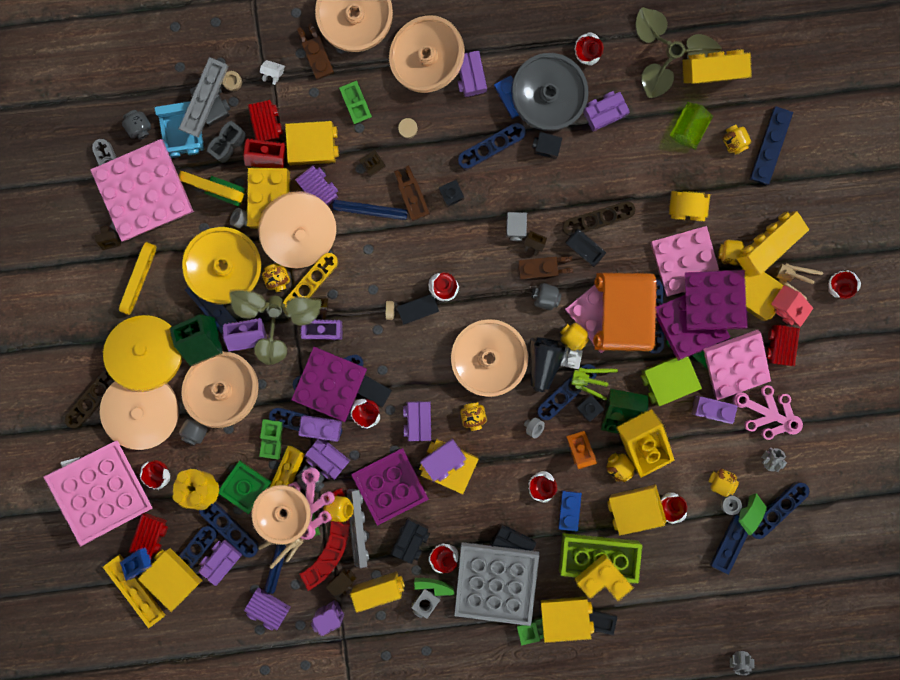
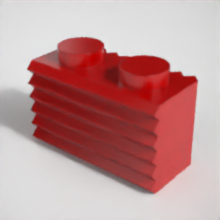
[248,100,283,142]
[244,139,285,168]
[766,325,800,366]
[129,513,168,559]

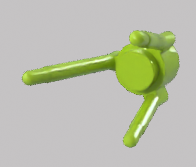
[571,368,618,401]

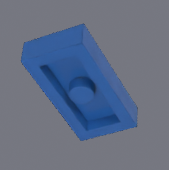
[494,76,519,119]
[558,490,582,531]
[120,548,151,580]

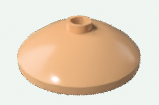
[252,485,311,544]

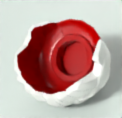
[574,33,604,65]
[828,270,861,299]
[428,273,459,301]
[350,399,380,429]
[140,460,170,490]
[528,471,557,502]
[661,493,688,524]
[429,544,459,573]

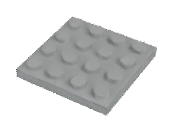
[455,542,539,626]

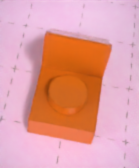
[566,431,597,469]

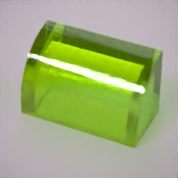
[669,102,713,150]

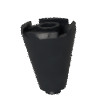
[529,337,568,392]

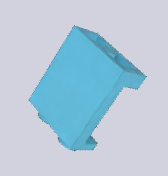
[155,101,204,158]

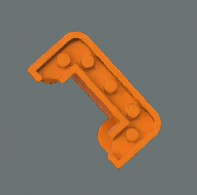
[593,273,656,351]

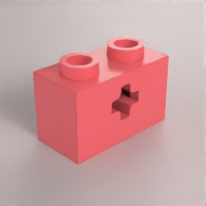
[771,285,813,327]

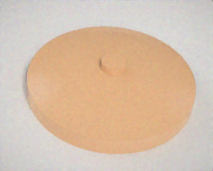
[315,0,393,52]
[389,15,465,93]
[258,192,336,268]
[451,319,528,397]
[182,351,259,428]
[100,381,179,450]

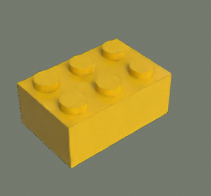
[683,50,751,83]
[247,168,290,229]
[617,409,675,478]

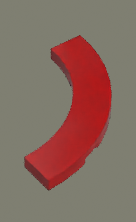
[299,487,350,591]

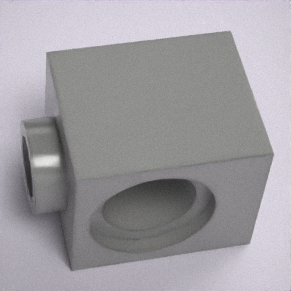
[506,212,527,241]
[411,589,440,619]

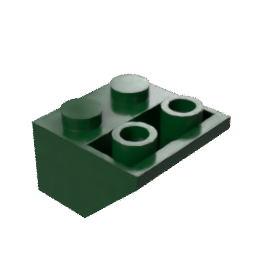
[170,314,223,366]
[601,388,648,434]

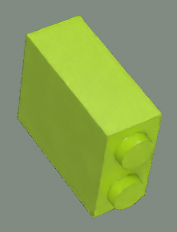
[640,356,702,407]

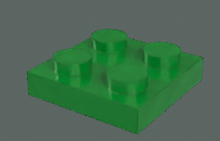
[219,460,271,514]

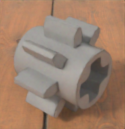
[762,448,787,472]
[730,651,754,675]

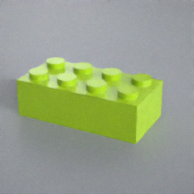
[559,533,642,583]

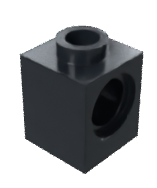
[532,132,562,159]
[439,180,464,207]
[574,394,604,422]

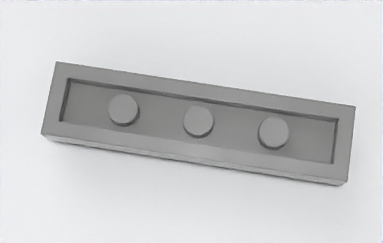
[179,57,229,138]
[346,489,369,568]

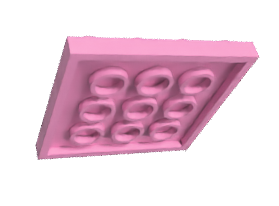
[90,139,194,242]
[44,440,152,546]

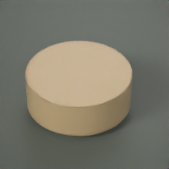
[222,71,242,91]
[398,118,418,139]
[386,301,394,320]

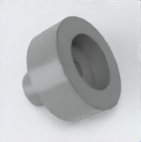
[230,208,247,228]
[524,418,545,438]
[721,495,742,515]

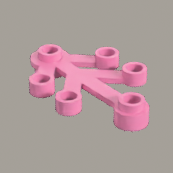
[732,385,803,440]
[289,467,335,540]

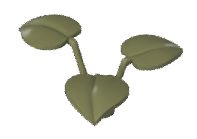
[636,7,722,98]
[230,290,321,365]

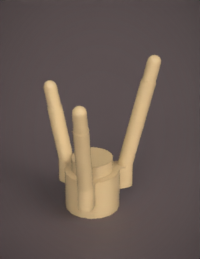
[775,263,823,300]
[258,538,304,569]

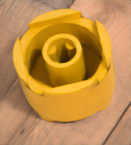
[669,191,710,221]
[173,469,219,510]

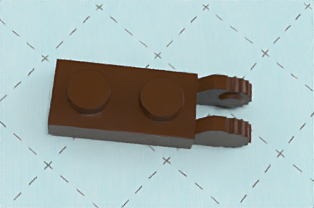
[297,23,334,80]
[394,165,430,222]
[518,256,573,280]

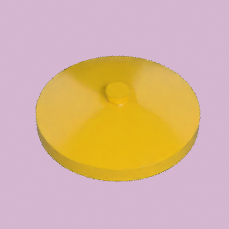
[182,227,261,304]
[103,315,182,392]

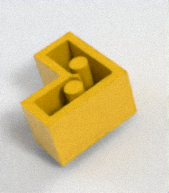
[575,554,633,601]

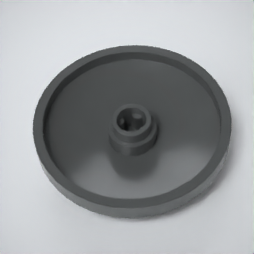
[511,53,588,131]

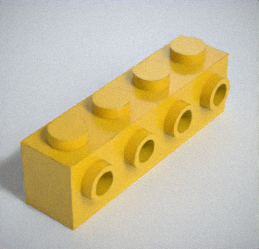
[736,211,809,277]

